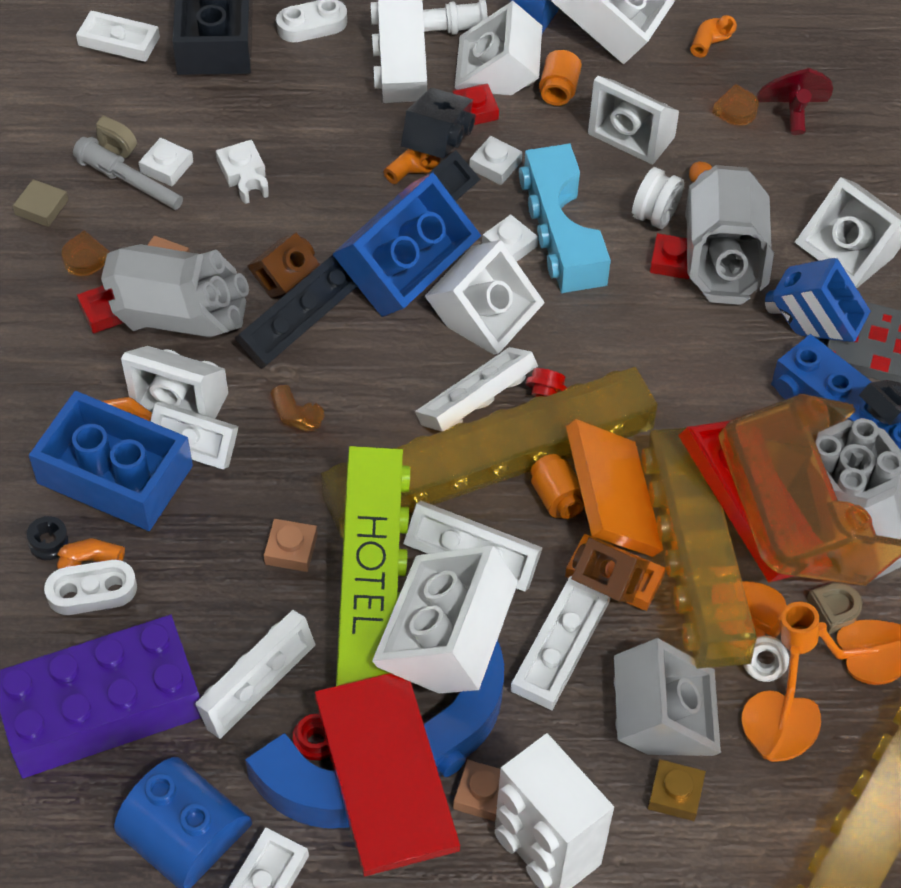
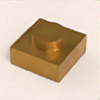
[648,759,706,821]

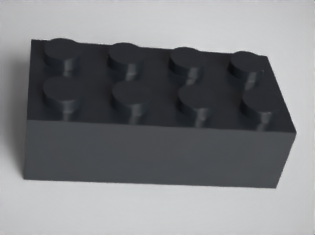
[172,0,253,75]

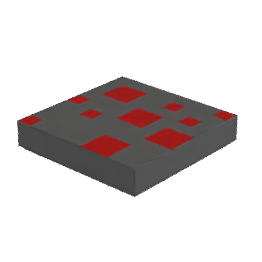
[827,302,901,383]

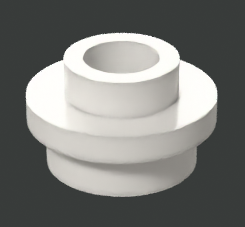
[743,636,789,682]

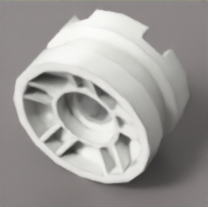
[632,167,685,229]

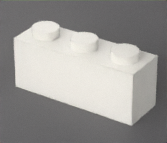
[371,0,427,103]

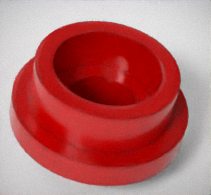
[525,368,567,401]
[293,714,331,761]

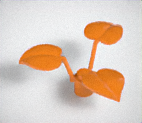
[711,576,901,762]

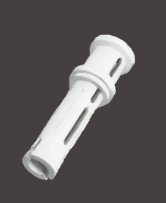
[378,0,488,35]

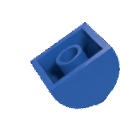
[114,757,252,888]

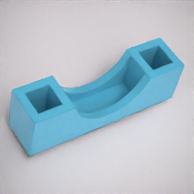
[519,143,611,293]

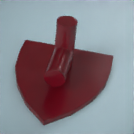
[754,68,833,135]

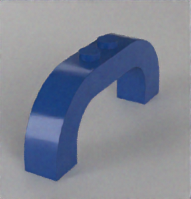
[245,639,504,829]

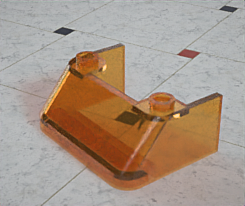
[719,394,901,586]

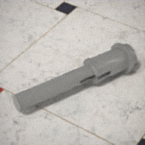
[73,137,183,210]

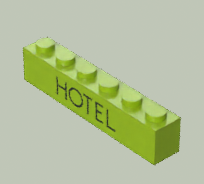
[336,446,410,686]

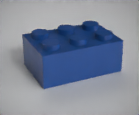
[332,172,482,317]
[29,391,193,532]

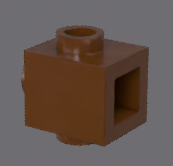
[247,232,320,298]

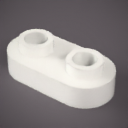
[276,0,347,42]
[44,560,137,615]

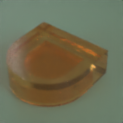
[712,84,759,125]
[62,230,110,276]

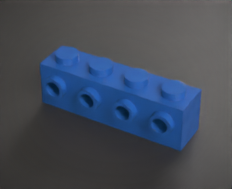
[771,334,901,450]

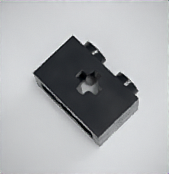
[401,88,476,159]

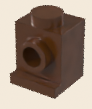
[571,537,650,603]

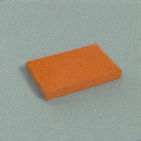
[566,419,664,557]

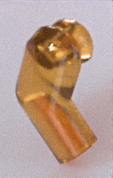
[271,385,325,432]

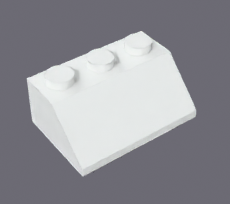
[372,545,518,693]

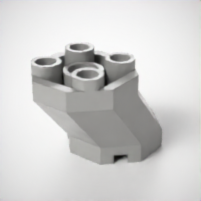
[685,165,774,305]
[101,244,249,337]
[808,418,901,579]

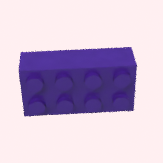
[0,615,202,779]

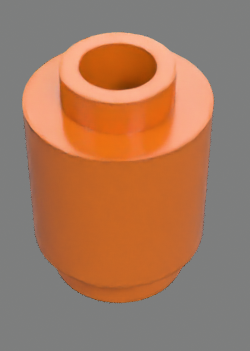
[539,50,582,106]
[530,454,584,519]

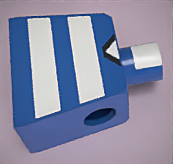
[765,258,871,342]

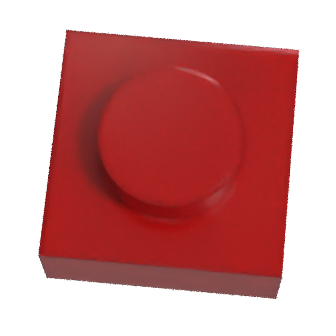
[452,83,499,125]
[650,233,689,279]
[77,286,124,334]

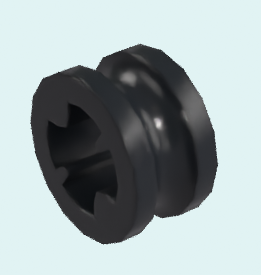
[27,516,68,561]

